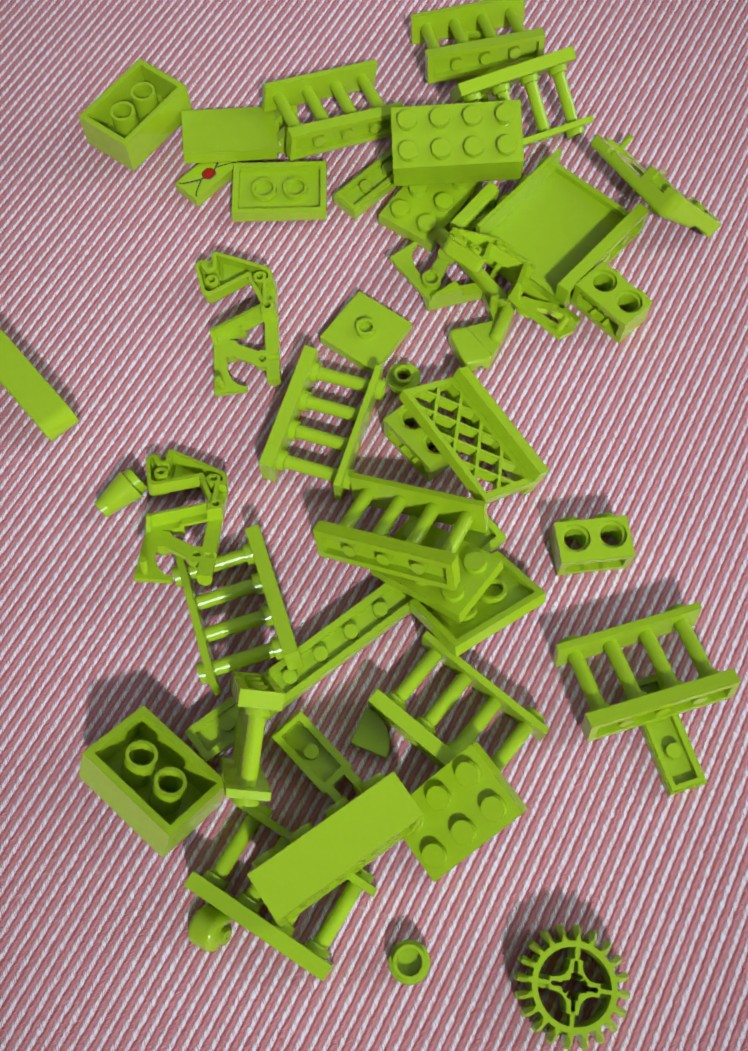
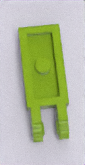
[271,710,364,803]

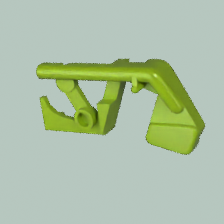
[591,133,721,237]
[389,227,515,371]
[442,227,582,340]
[195,252,281,397]
[133,449,228,586]

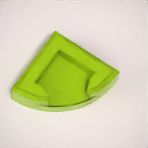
[351,707,389,760]

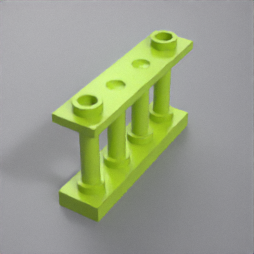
[410,0,545,84]
[450,46,594,148]
[262,59,404,161]
[258,345,387,500]
[313,472,489,591]
[171,524,303,695]
[553,602,741,742]
[368,631,550,772]
[219,670,285,807]
[183,801,378,981]

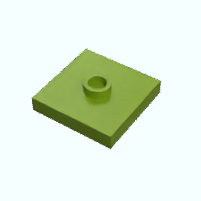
[320,291,412,375]

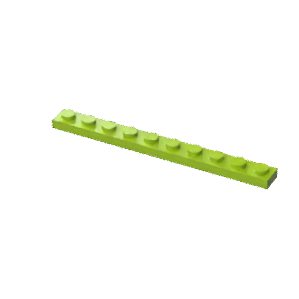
[184,516,507,765]

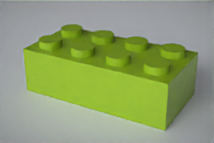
[391,100,524,186]
[247,771,424,927]

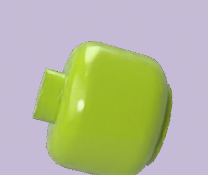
[188,904,232,952]

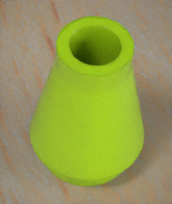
[94,467,148,518]

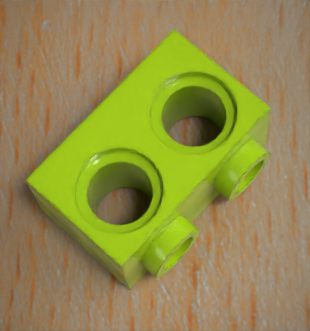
[570,261,652,344]
[383,398,461,483]
[549,513,636,576]

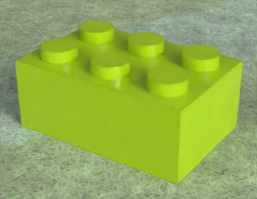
[78,58,192,171]
[79,705,224,858]

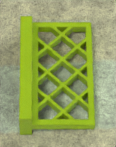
[399,366,550,504]

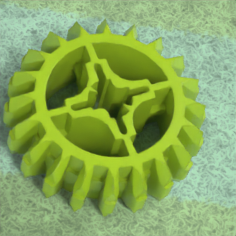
[513,925,630,1050]

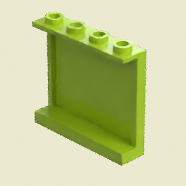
[475,148,650,308]

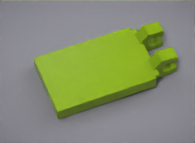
[181,105,298,164]

